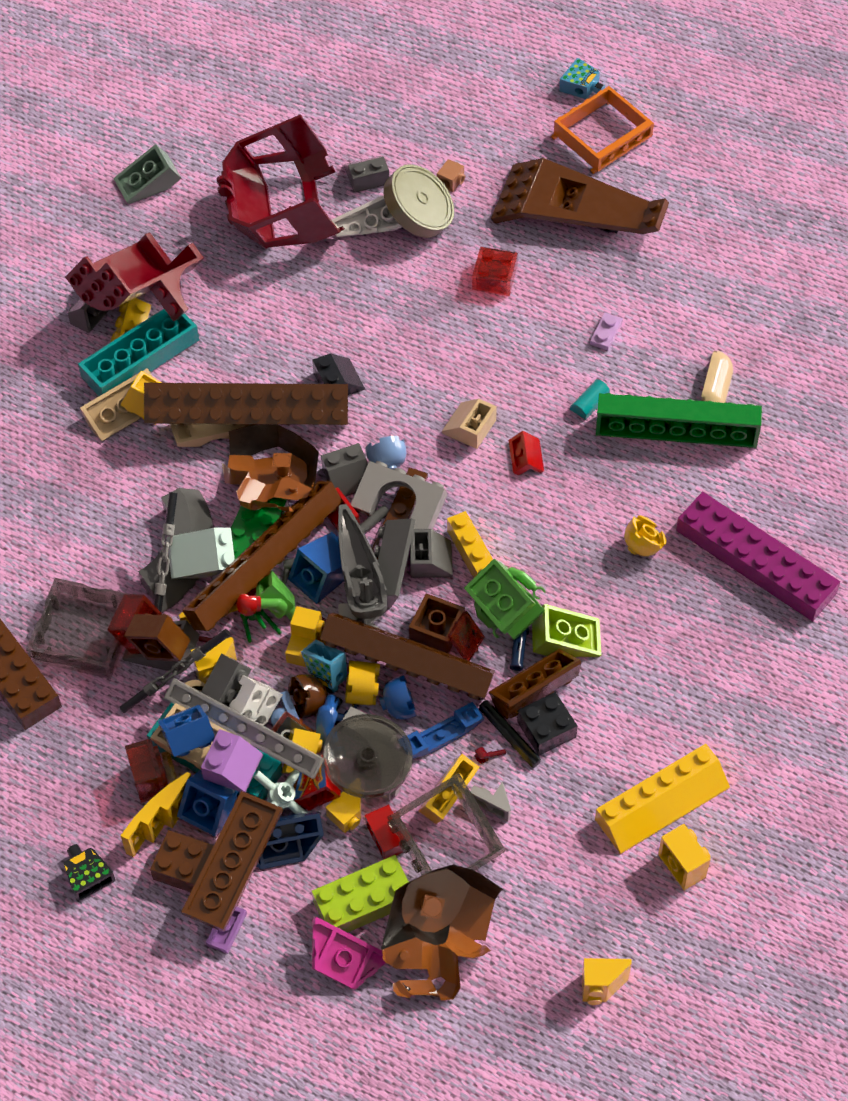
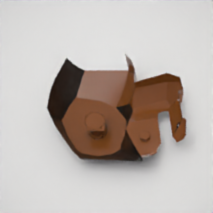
[381,864,503,1000]

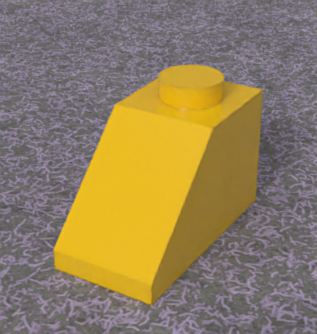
[282,728,322,774]
[325,779,362,833]

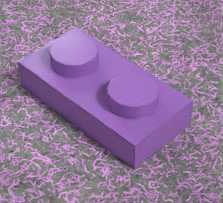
[206,906,247,954]

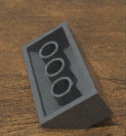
[373,518,416,610]

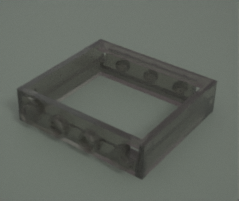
[387,773,506,875]

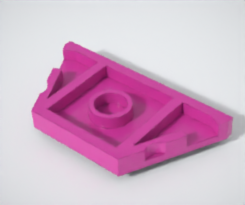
[312,917,386,990]

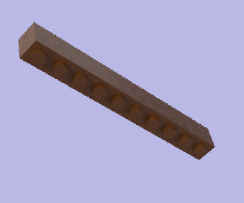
[182,481,343,631]

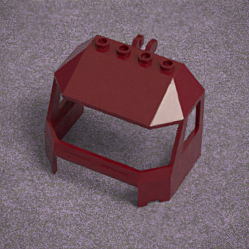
[216,114,345,249]

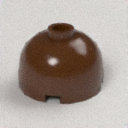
[288,674,328,718]

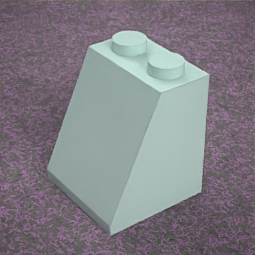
[166,528,235,579]

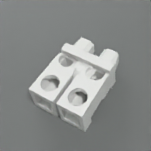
[229,675,283,726]

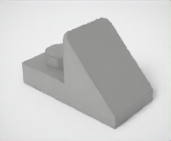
[469,782,511,821]

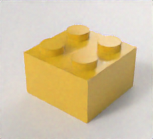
[658,824,711,890]

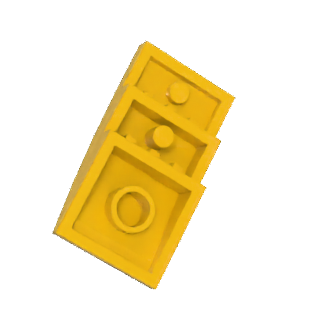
[120,772,192,858]

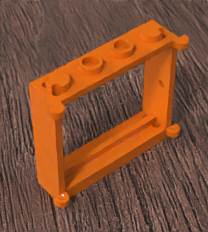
[551,86,654,174]

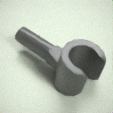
[282,559,294,586]

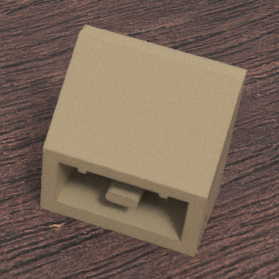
[442,399,497,449]

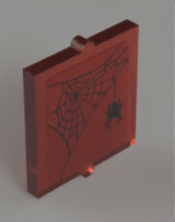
[448,611,485,661]

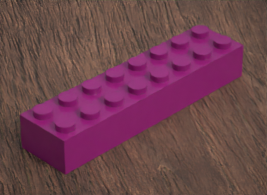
[676,491,841,622]

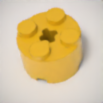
[345,660,380,706]

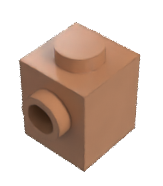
[437,159,465,192]

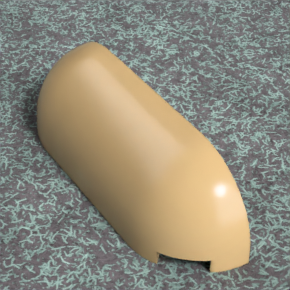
[701,351,733,403]

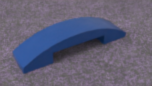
[398,702,484,759]

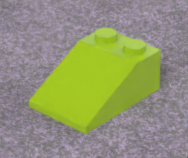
[532,604,601,657]

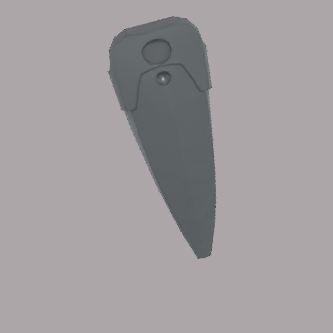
[338,504,387,619]

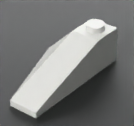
[332,195,402,238]

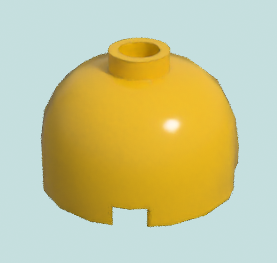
[624,515,666,557]

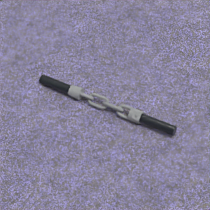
[153,492,178,615]

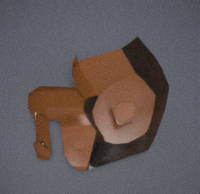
[222,424,319,512]

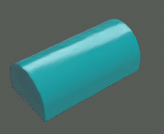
[570,379,610,420]

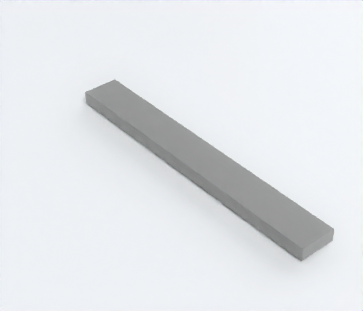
[164,678,324,779]

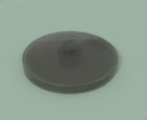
[323,714,413,799]

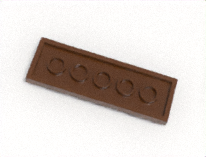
[181,791,283,932]

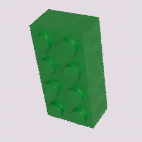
[231,497,288,559]

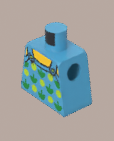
[559,58,605,99]
[301,640,348,693]

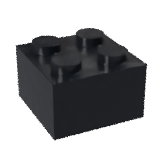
[517,692,578,756]

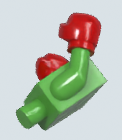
[236,571,296,620]

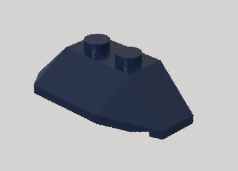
[256,813,324,869]

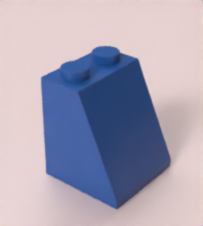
[288,532,345,604]

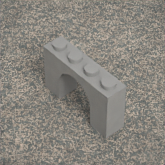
[351,461,447,530]

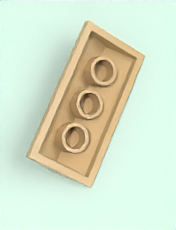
[80,368,153,442]

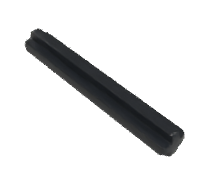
[479,700,541,768]

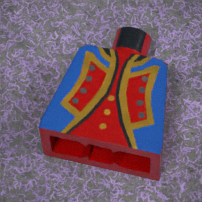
[294,754,341,811]

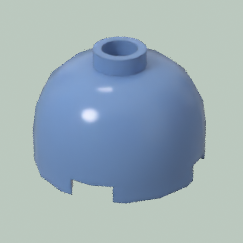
[365,436,407,470]

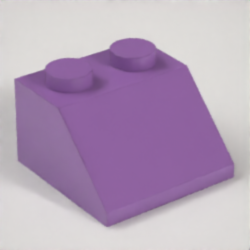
[201,729,263,792]

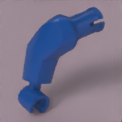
[316,695,346,760]

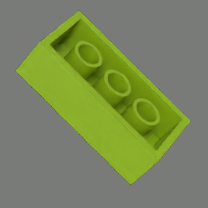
[311,855,409,933]

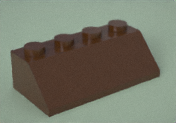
[489,649,582,719]

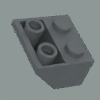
[410,529,453,578]

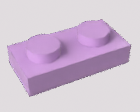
[590,313,623,351]

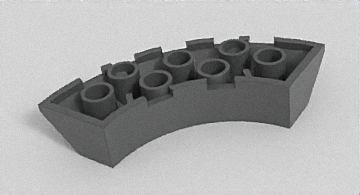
[138,488,213,613]

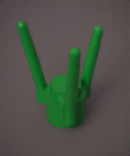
[240,609,282,643]

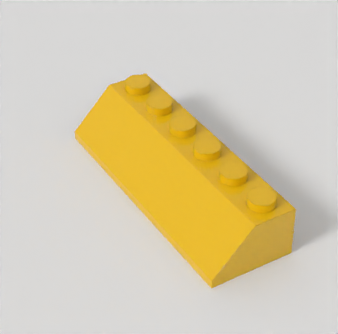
[595,744,730,855]

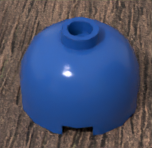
[379,675,417,720]

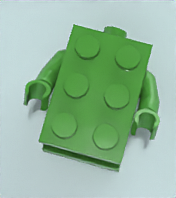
[464,558,546,640]

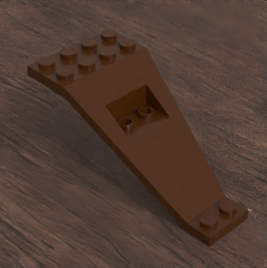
[491,158,669,234]

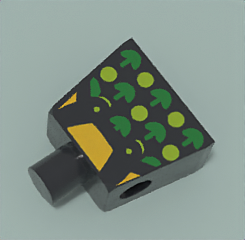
[63,844,116,902]

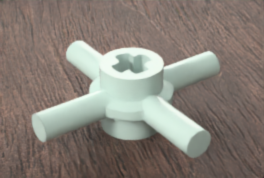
[253,770,308,814]

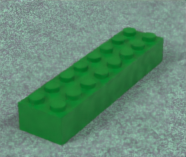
[595,393,762,448]

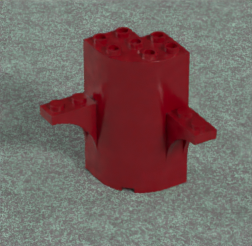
[65,232,204,321]

